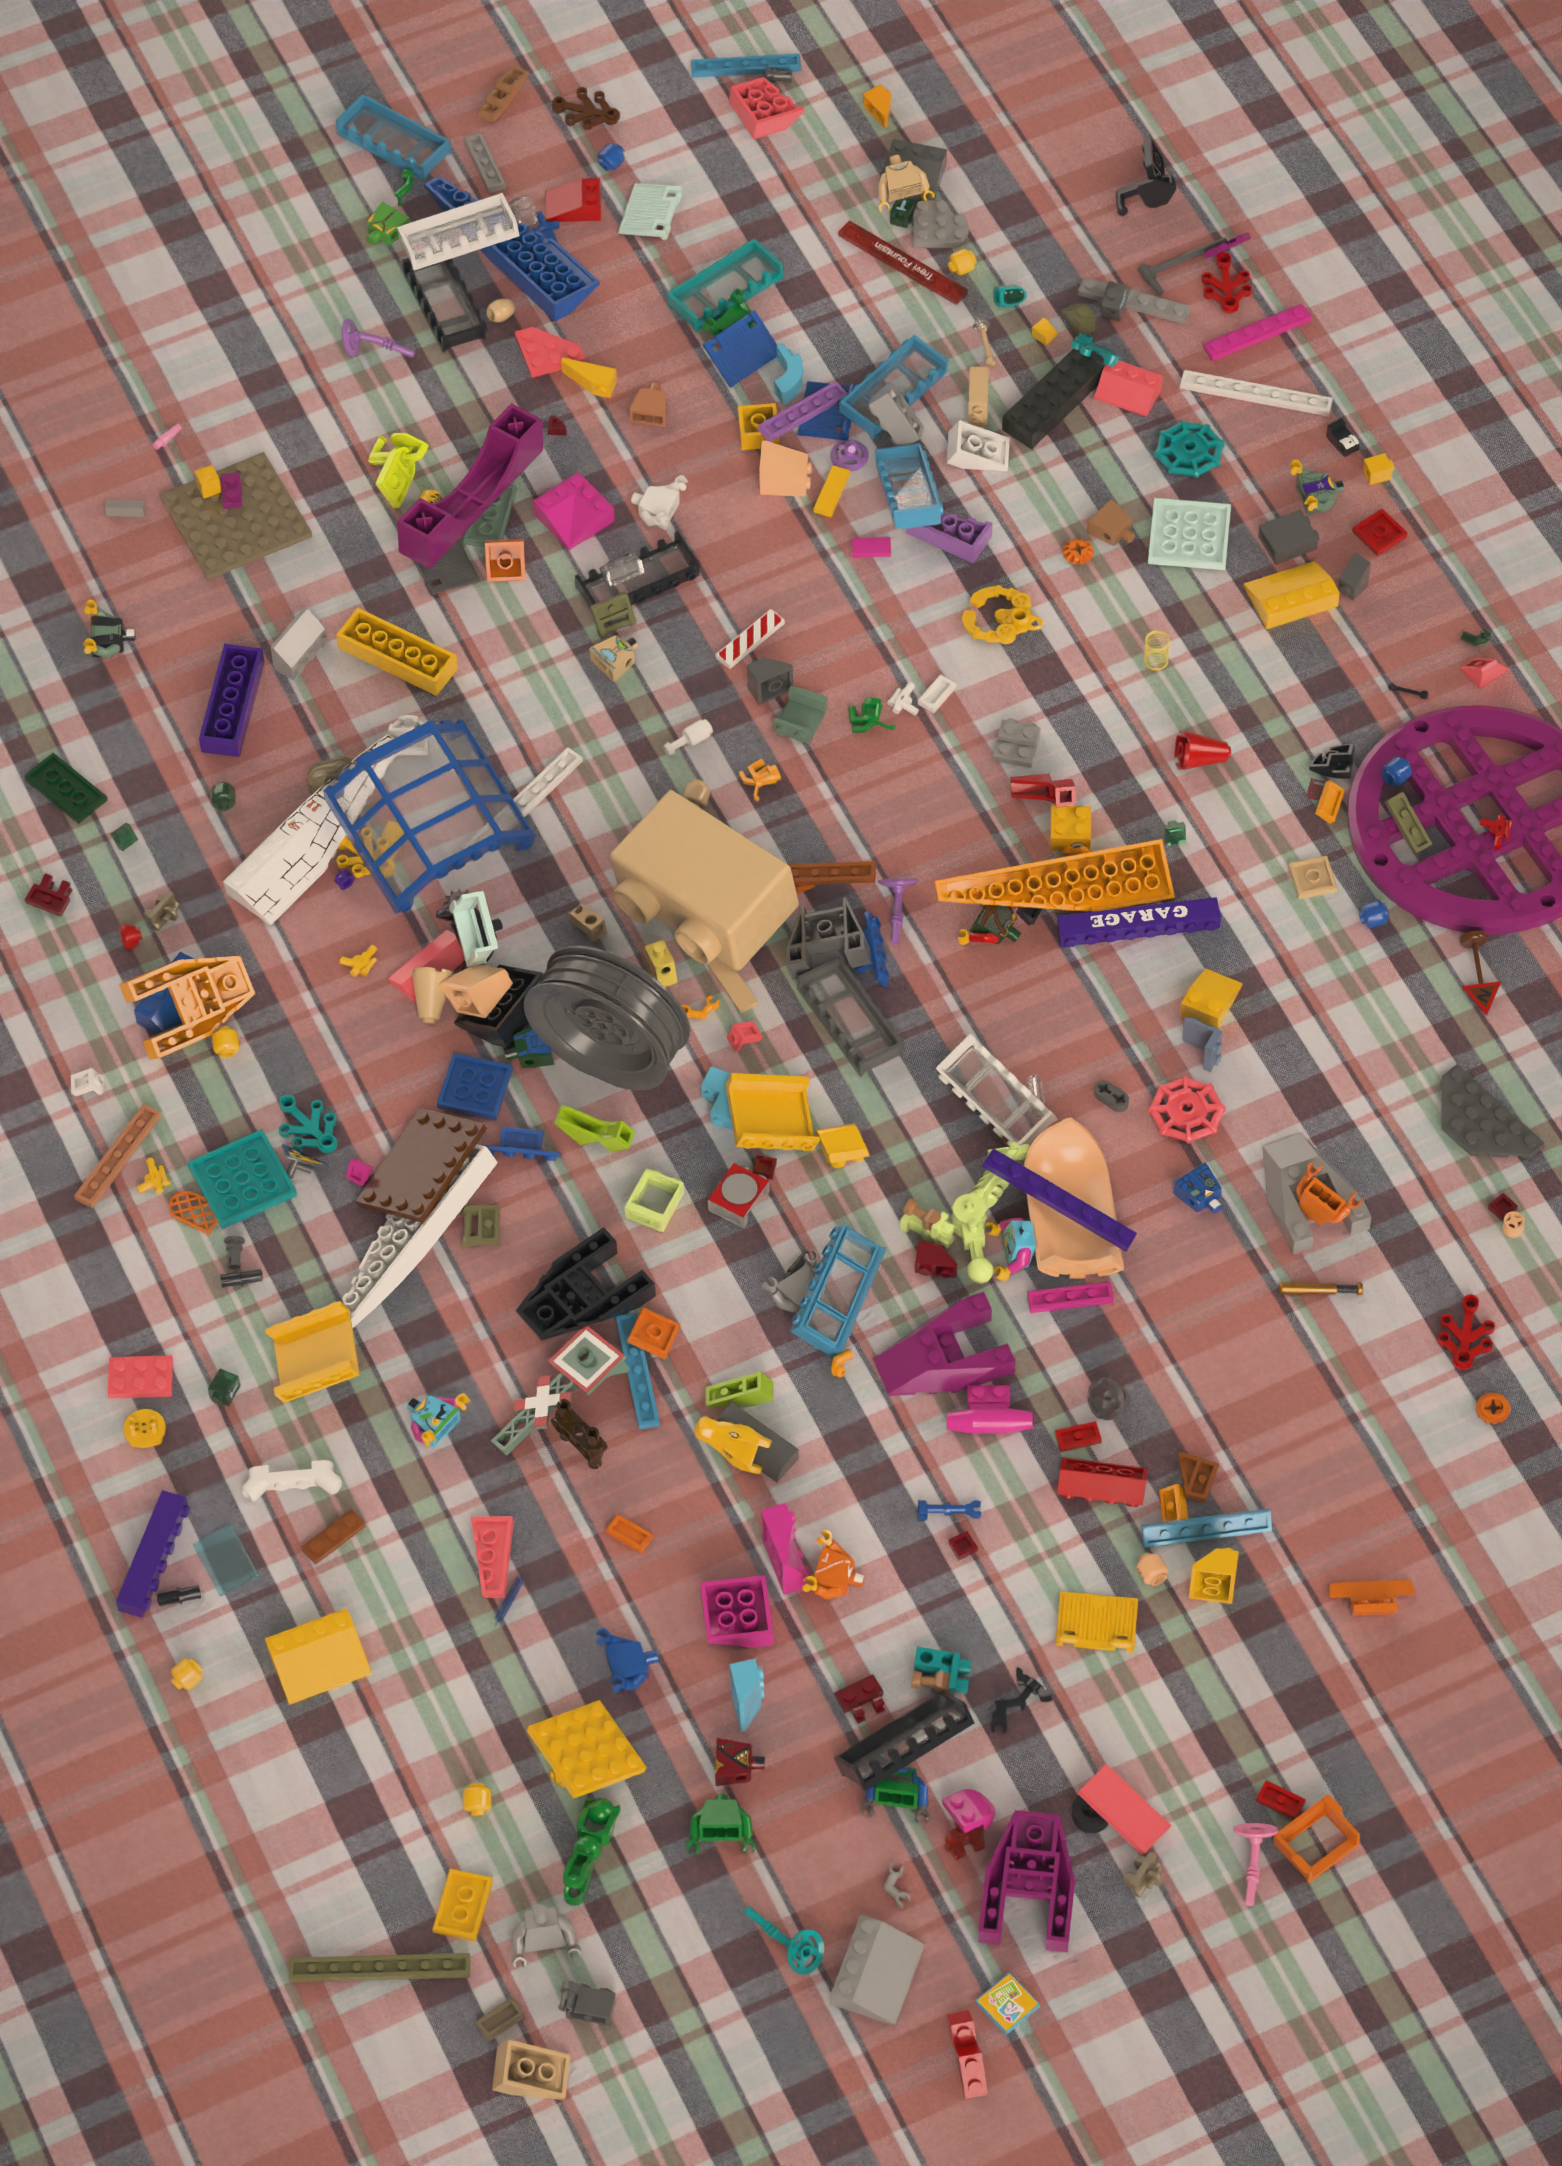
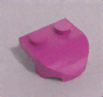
[942,1789,996,1833]

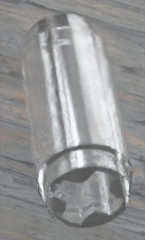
[1026,1075,1045,1117]

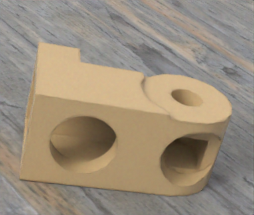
[568,904,607,942]

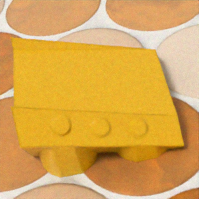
[815,1123,869,1169]

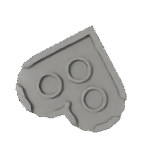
[913,200,969,248]

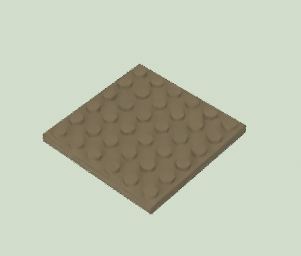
[159,452,312,580]

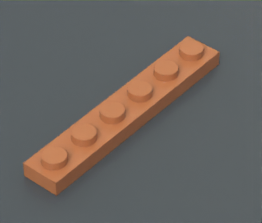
[74,1103,161,1209]

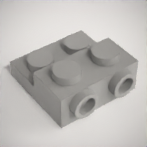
[993,718,1041,768]

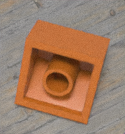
[485,538,526,582]

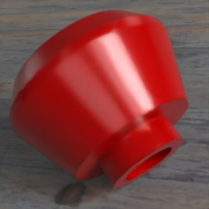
[119,924,143,951]

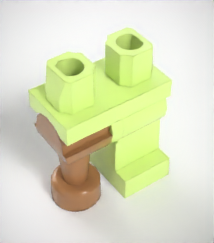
[900,1198,955,1249]

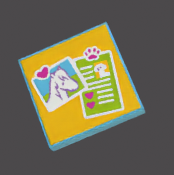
[976,1972,1040,2035]

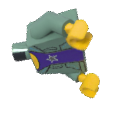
[1289,460,1344,515]

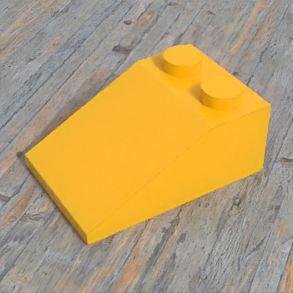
[1180,968,1243,1029]

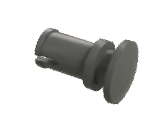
[764,65,792,83]
[224,1236,245,1269]

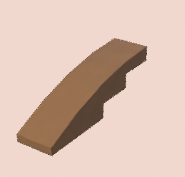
[477,66,529,122]

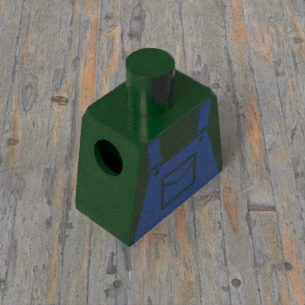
[504,1027,554,1068]

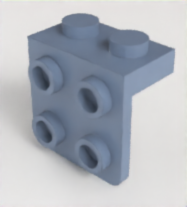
[1182,1017,1223,1072]

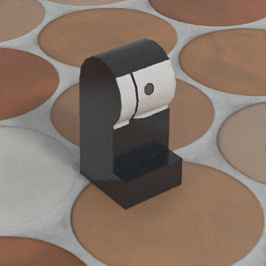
[1326,418,1360,457]

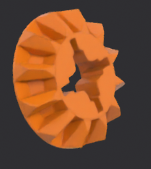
[1063,537,1094,565]
[1476,1393,1510,1425]

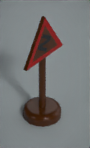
[1459,931,1502,1016]

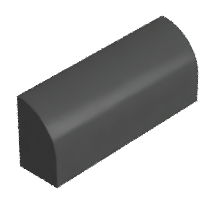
[717,1402,799,1483]

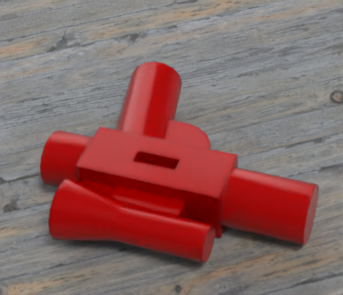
[1479,815,1513,850]

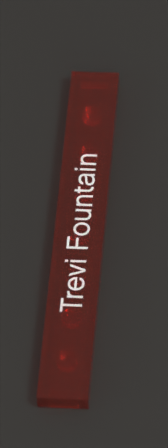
[838,220,968,305]

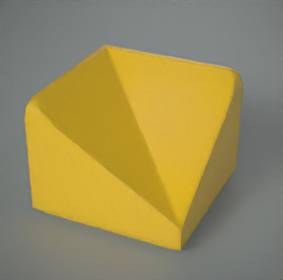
[1032,317,1058,346]

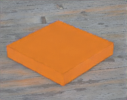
[627,1307,681,1360]

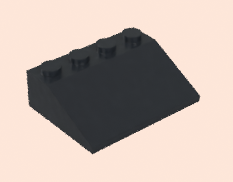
[454,965,543,1048]

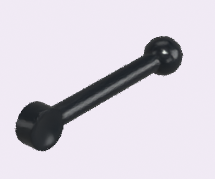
[1388,683,1428,699]

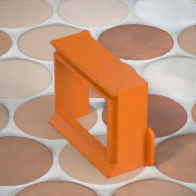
[1273,1795,1360,1884]

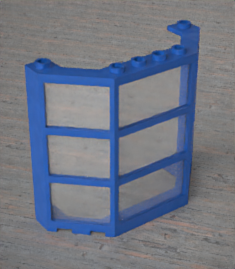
[324,720,535,914]

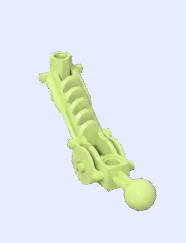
[951,1142,1030,1284]

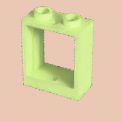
[624,1168,684,1233]

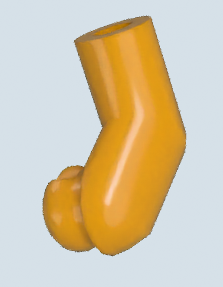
[831,1349,853,1378]

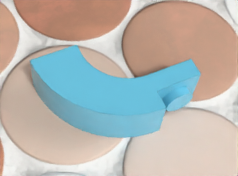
[774,343,803,405]

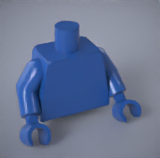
[596,1628,659,1693]

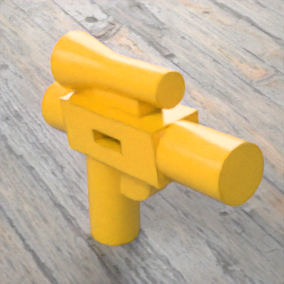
[340,945,377,977]
[136,1158,171,1194]

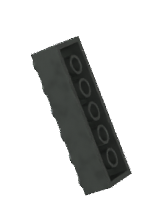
[1002,348,1104,449]

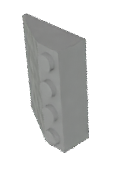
[831,1915,925,2026]

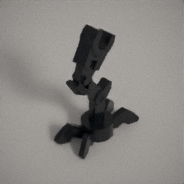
[990,1667,1052,1733]

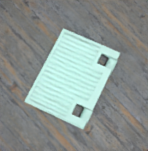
[618,183,682,240]

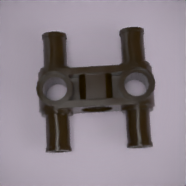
[551,1399,608,1469]

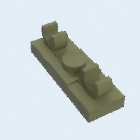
[1385,792,1432,854]

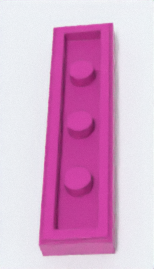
[1027,1282,1114,1313]

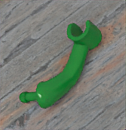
[394,169,413,206]

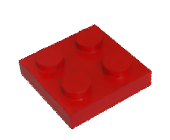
[1352,509,1408,556]

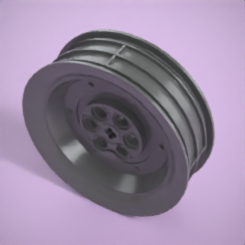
[524,946,691,1090]

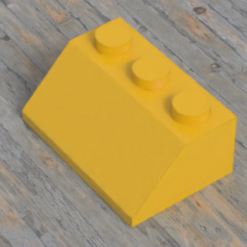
[1189,1548,1239,1604]

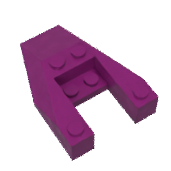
[873,1292,1016,1396]
[978,1810,1075,1953]

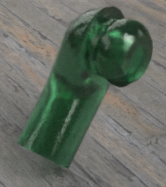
[1461,629,1491,646]

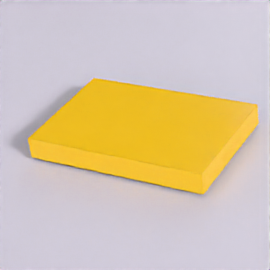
[432,1869,493,1942]

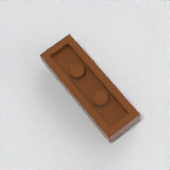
[301,1508,366,1565]

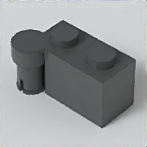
[558,1980,616,2026]

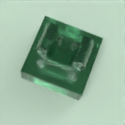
[1164,820,1186,846]
[111,823,138,851]

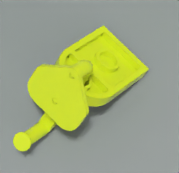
[368,433,429,508]

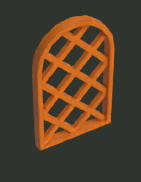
[169,1191,218,1235]

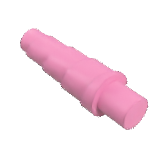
[153,424,181,450]

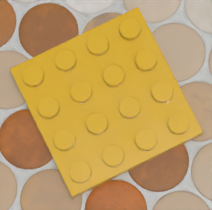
[527,1700,647,1799]

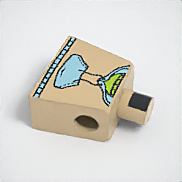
[589,636,638,682]

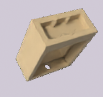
[968,367,989,427]

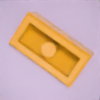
[1159,1484,1188,1522]

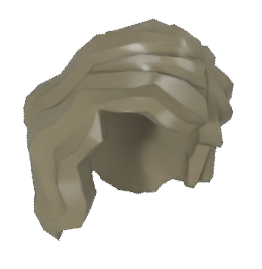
[307,756,352,794]

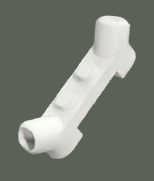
[241,1460,342,1501]

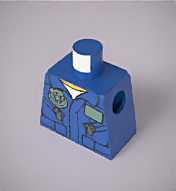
[1173,1162,1222,1214]

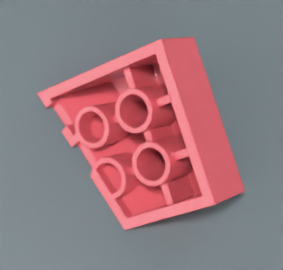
[729,77,805,139]

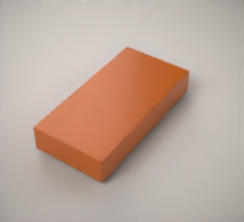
[605,1514,653,1554]

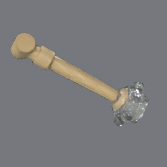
[972,318,996,367]

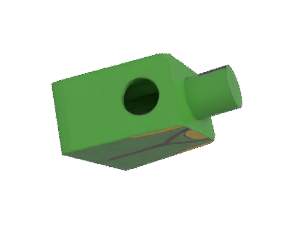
[367,202,410,245]

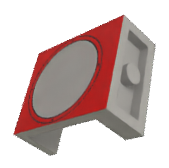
[708,1163,770,1229]

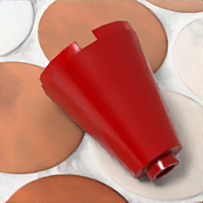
[1174,730,1231,770]

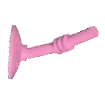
[1233,1823,1278,1906]

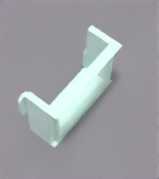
[449,891,499,967]

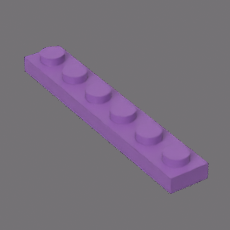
[757,381,848,442]

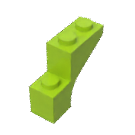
[554,1105,635,1152]

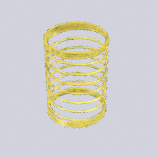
[1144,631,1169,671]

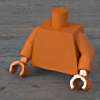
[1296,1160,1363,1225]

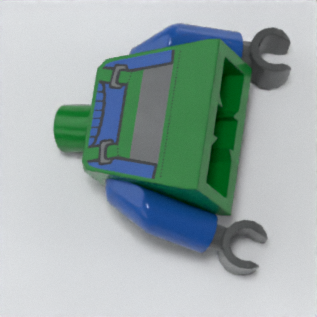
[860,1765,929,1823]

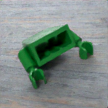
[702,288,756,337]
[686,1793,756,1855]

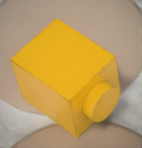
[1363,453,1394,485]
[195,465,221,499]

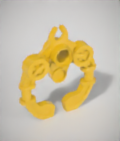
[961,585,1044,644]

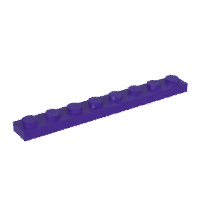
[982,1148,1137,1252]

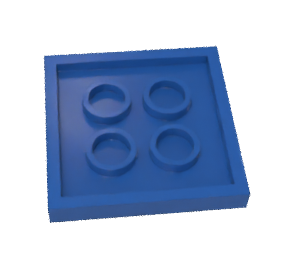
[437,1053,513,1121]

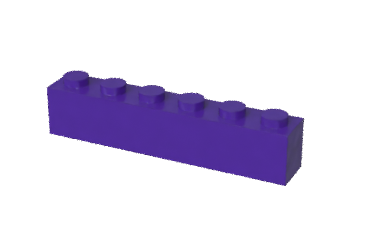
[116,1490,190,1618]

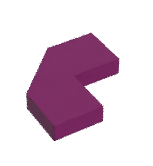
[1204,232,1251,259]

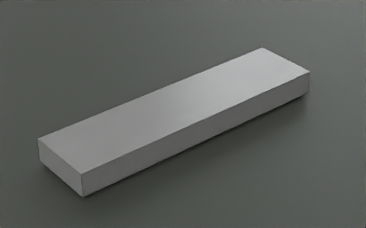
[464,133,506,194]

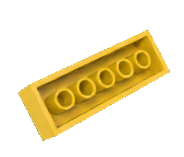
[336,608,458,696]

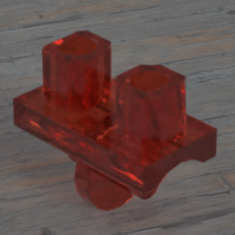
[944,1822,985,1860]

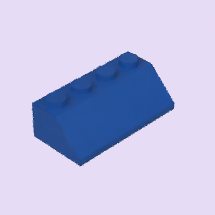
[134,952,194,1034]

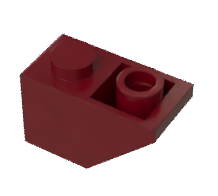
[915,1241,957,1278]

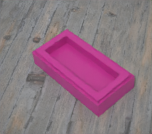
[852,537,891,558]

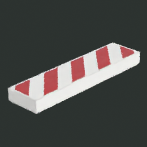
[716,609,785,669]

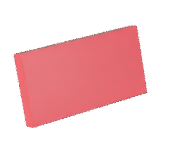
[1077,1764,1171,1855]

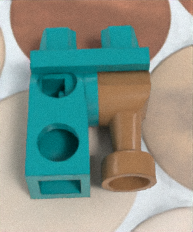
[911,1647,971,1696]

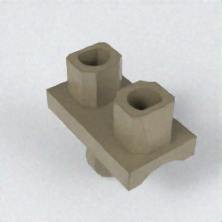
[143,891,181,931]
[1123,1852,1163,1898]

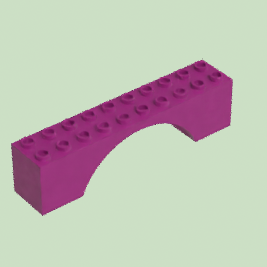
[397,403,543,569]

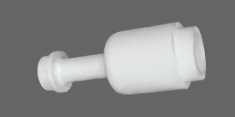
[663,719,713,756]

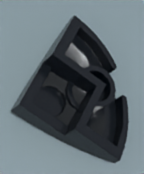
[1309,743,1355,779]

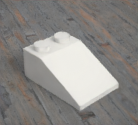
[946,420,1010,471]

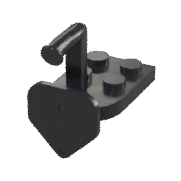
[1116,135,1177,216]

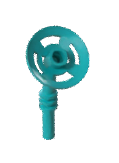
[744,1906,824,1975]

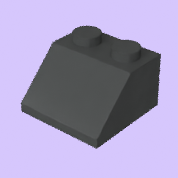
[747,657,793,705]

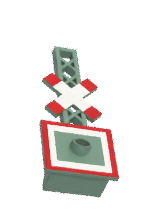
[491,1325,630,1456]

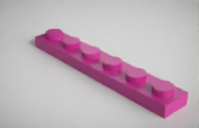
[1203,304,1311,361]

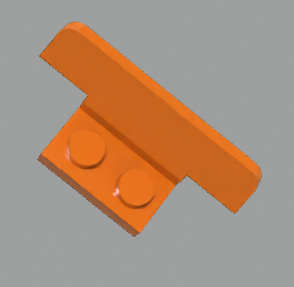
[1329,1580,1415,1616]

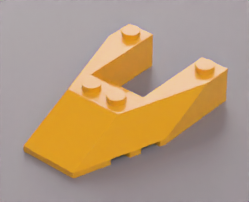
[119,956,255,1060]

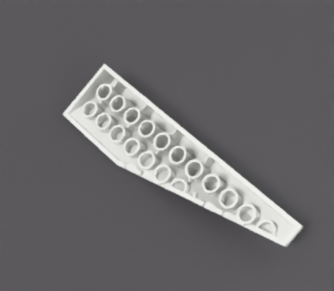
[342,1144,498,1328]

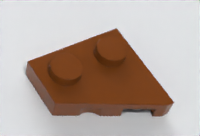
[1178,1452,1219,1504]

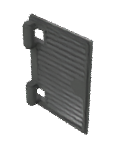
[412,539,480,596]

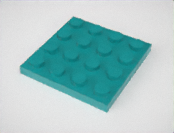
[187,1129,298,1229]

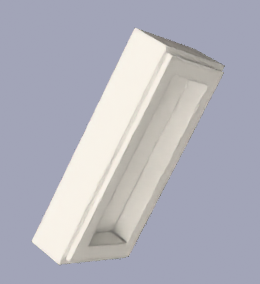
[918,674,956,713]

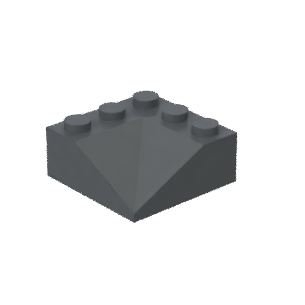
[879,139,947,202]

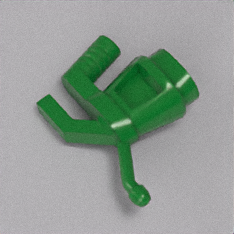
[848,698,896,733]

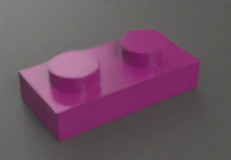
[221,472,242,509]

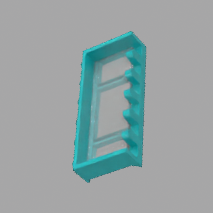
[667,238,783,333]

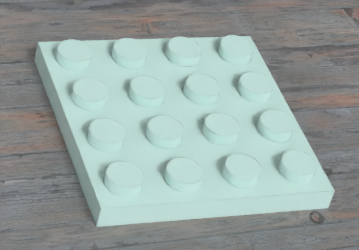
[1148,498,1231,570]

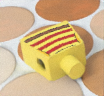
[644,940,677,987]

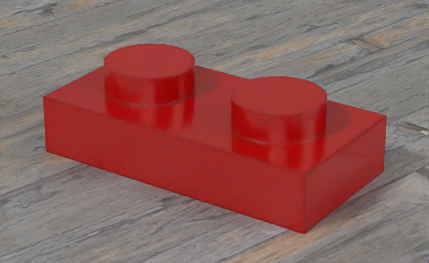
[1055,1421,1102,1452]
[1256,1780,1306,1820]

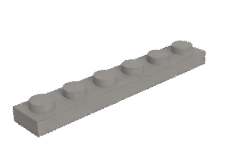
[1078,277,1191,325]

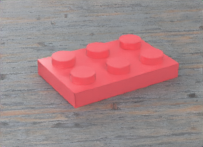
[107,1355,173,1399]

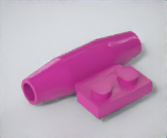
[946,1385,1033,1434]

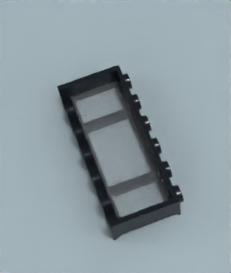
[402,248,487,353]
[575,531,700,610]
[834,1690,975,1792]

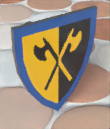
[281,1144,329,1179]

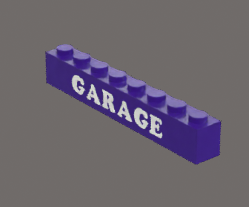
[1057,897,1221,947]

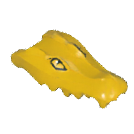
[694,1416,772,1474]

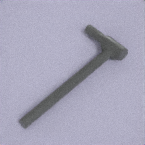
[1137,237,1227,295]

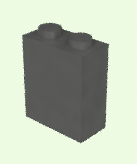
[1258,510,1319,565]

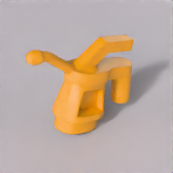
[739,759,781,802]

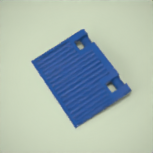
[703,310,778,388]
[797,381,856,440]

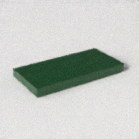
[24,753,108,824]

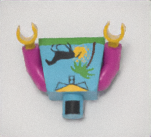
[985,1218,1036,1281]
[407,1393,471,1448]

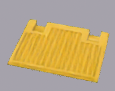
[1055,1591,1138,1653]

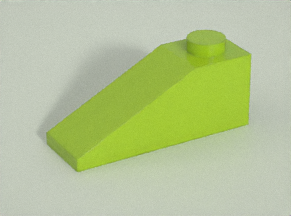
[705,1371,774,1408]

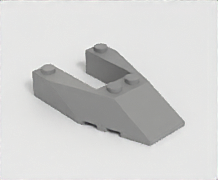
[1262,1133,1371,1255]

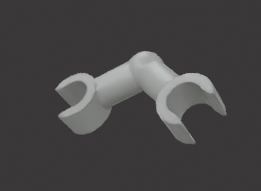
[883,1862,911,1909]

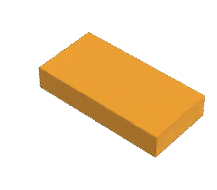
[1315,780,1345,824]

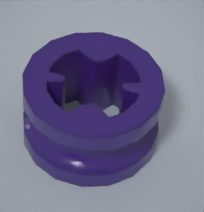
[334,870,355,890]

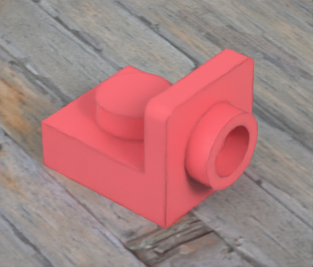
[727,1021,763,1052]

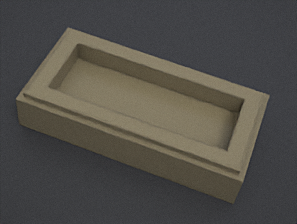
[475,1997,525,2042]

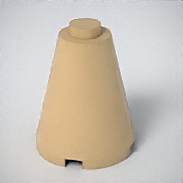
[412,967,453,1024]

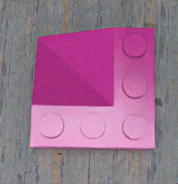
[533,472,615,550]
[761,1503,811,1595]
[700,1575,773,1648]

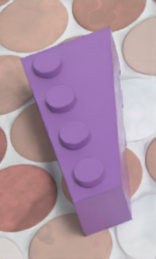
[906,513,993,563]

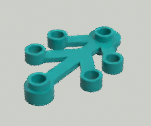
[1071,332,1123,367]
[279,1094,338,1153]

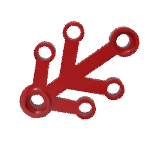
[1201,252,1252,313]
[1437,1294,1495,1370]

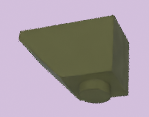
[1060,303,1096,336]

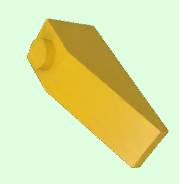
[561,357,617,398]

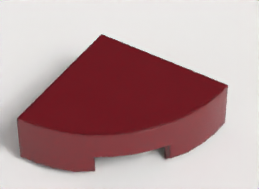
[548,416,567,436]

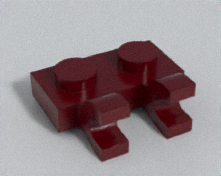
[24,873,73,917]
[834,1674,885,1724]

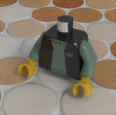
[83,600,136,659]

